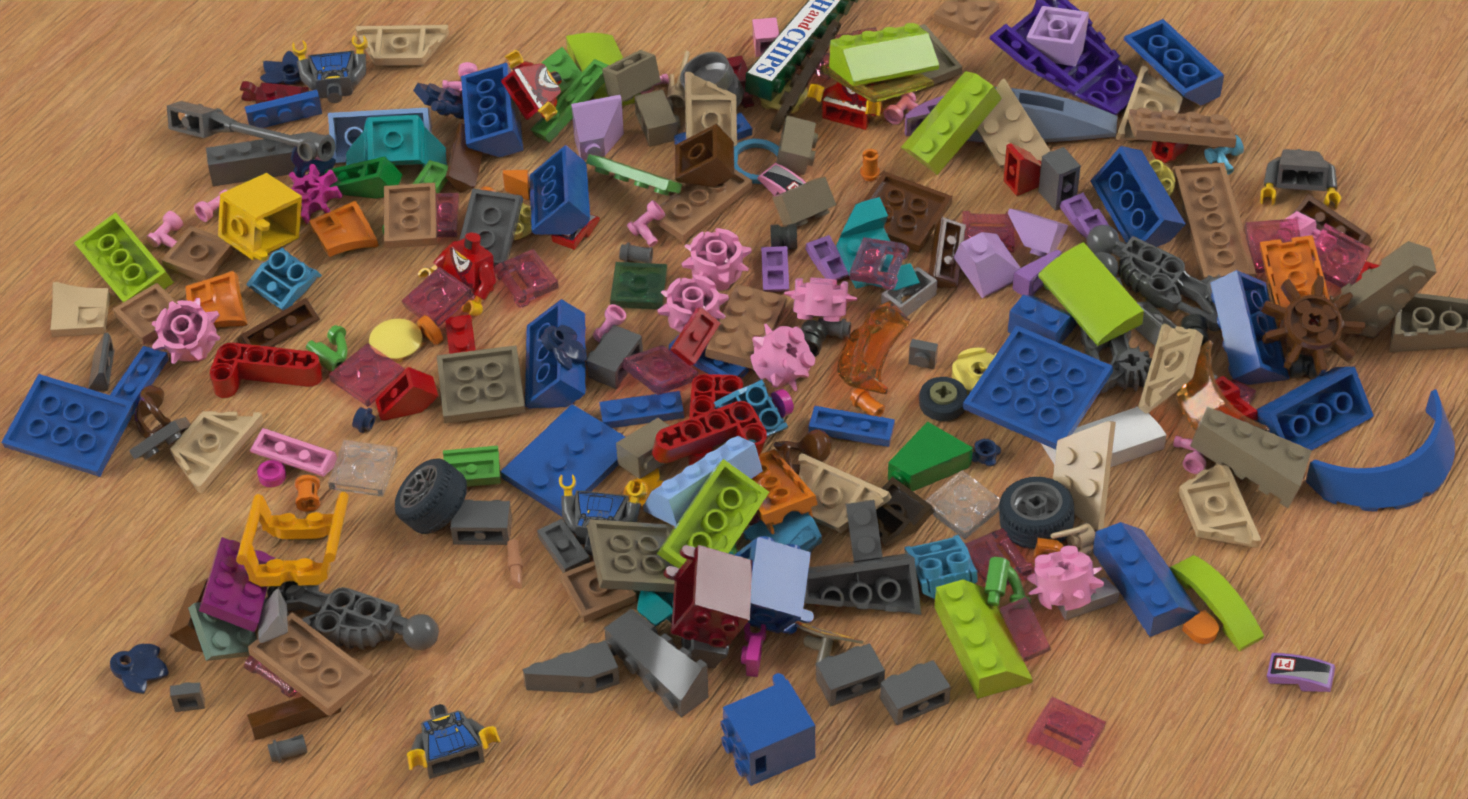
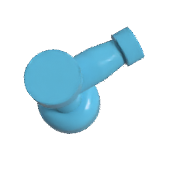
[1204,135,1244,175]

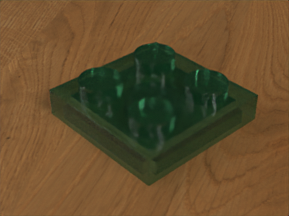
[610,262,668,310]

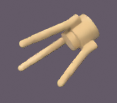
[666,51,690,108]
[1051,523,1095,554]

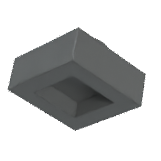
[908,339,938,369]
[170,682,205,712]

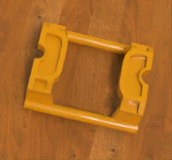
[236,492,349,587]

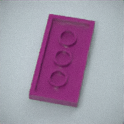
[199,537,275,632]

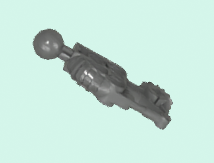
[1086,225,1221,332]
[1079,252,1152,393]
[263,581,439,651]

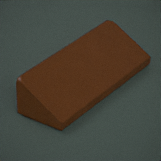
[446,123,483,193]
[1293,194,1372,256]
[928,217,966,288]
[237,298,320,347]
[247,696,342,740]

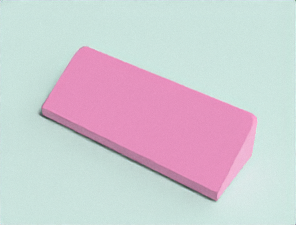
[250,428,339,477]

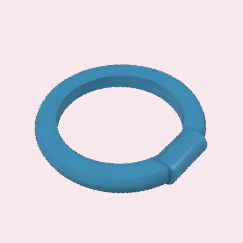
[734,139,779,184]

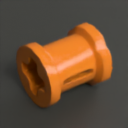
[295,475,320,512]

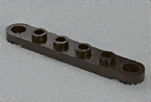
[770,19,842,133]

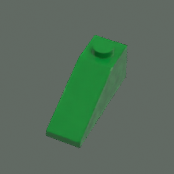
[324,156,402,199]

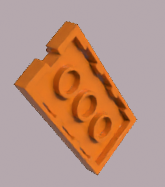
[1260,235,1330,327]
[752,449,818,534]

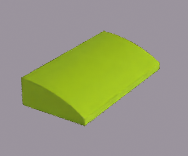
[566,33,641,106]
[74,212,174,303]
[1038,242,1144,346]
[657,459,769,569]

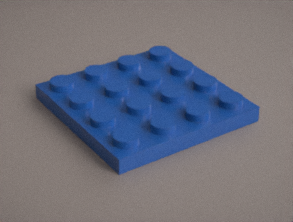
[963,325,1113,450]

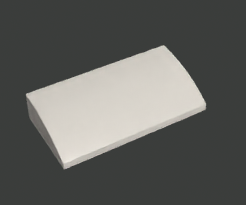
[1041,406,1166,467]

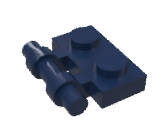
[413,83,464,119]

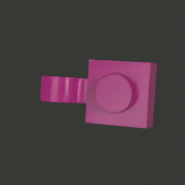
[741,623,766,677]

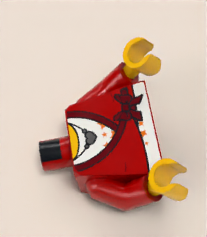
[501,50,562,122]
[807,78,883,130]
[418,232,496,316]

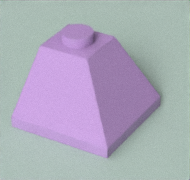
[1026,6,1089,66]
[571,95,624,160]
[1008,208,1068,257]
[954,232,1020,299]

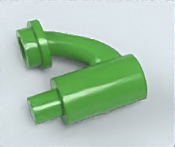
[306,325,348,374]
[985,557,1031,610]

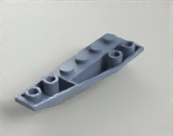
[967,87,1118,143]

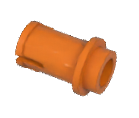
[860,149,880,181]
[850,388,885,417]

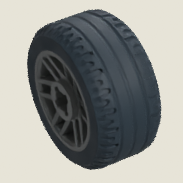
[395,458,467,534]
[999,477,1074,550]

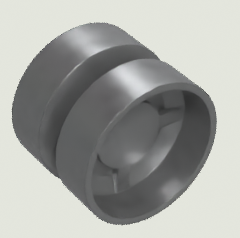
[680,52,744,108]

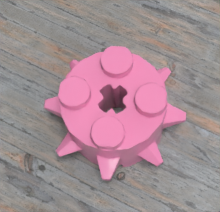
[682,228,752,291]
[657,275,729,333]
[784,278,857,322]
[152,298,220,364]
[751,324,815,391]
[1027,546,1104,610]

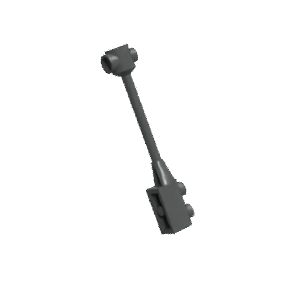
[167,101,335,161]

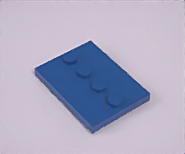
[1,374,137,477]
[500,404,626,517]

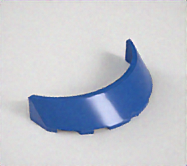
[1306,389,1455,511]

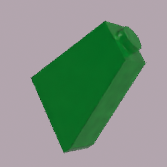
[887,421,973,491]

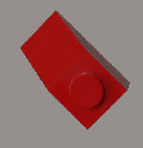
[1003,143,1041,196]
[375,367,438,421]

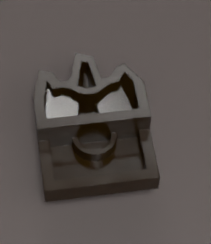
[876,477,935,546]

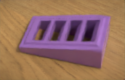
[1013,249,1062,296]

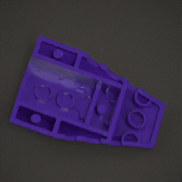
[989,0,1138,115]

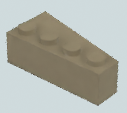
[1329,241,1437,339]
[1390,293,1468,352]
[1190,406,1312,508]

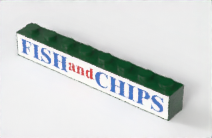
[745,0,859,101]

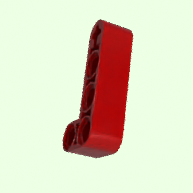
[209,343,323,398]
[688,374,743,466]
[652,401,767,464]

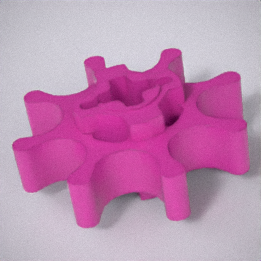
[289,164,342,224]

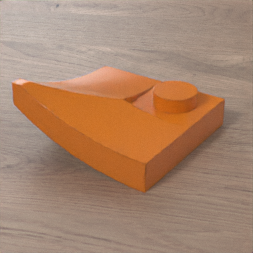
[309,201,379,257]
[185,271,247,328]

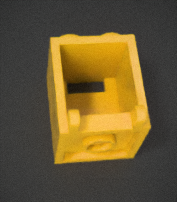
[218,173,302,261]

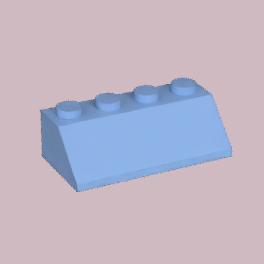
[328,108,432,163]
[642,436,763,526]

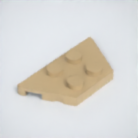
[356,25,449,66]
[1116,65,1183,140]
[685,72,737,146]
[976,78,1050,167]
[1138,324,1203,414]
[170,411,264,494]
[1053,421,1116,530]
[798,453,892,533]
[1179,463,1261,548]

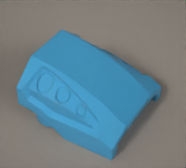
[246,247,322,310]
[714,380,788,443]
[743,511,822,552]
[904,535,978,599]

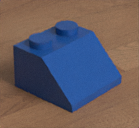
[1008,294,1078,344]

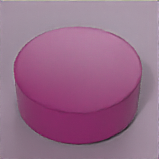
[770,389,794,418]
[257,460,286,487]

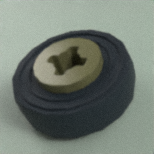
[919,377,967,421]

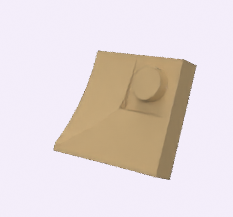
[50,282,110,337]

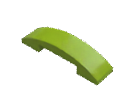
[1170,555,1264,651]

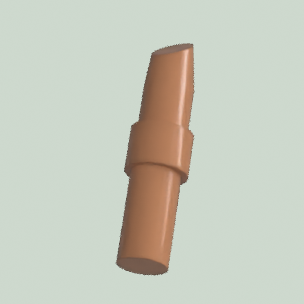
[507,539,523,589]

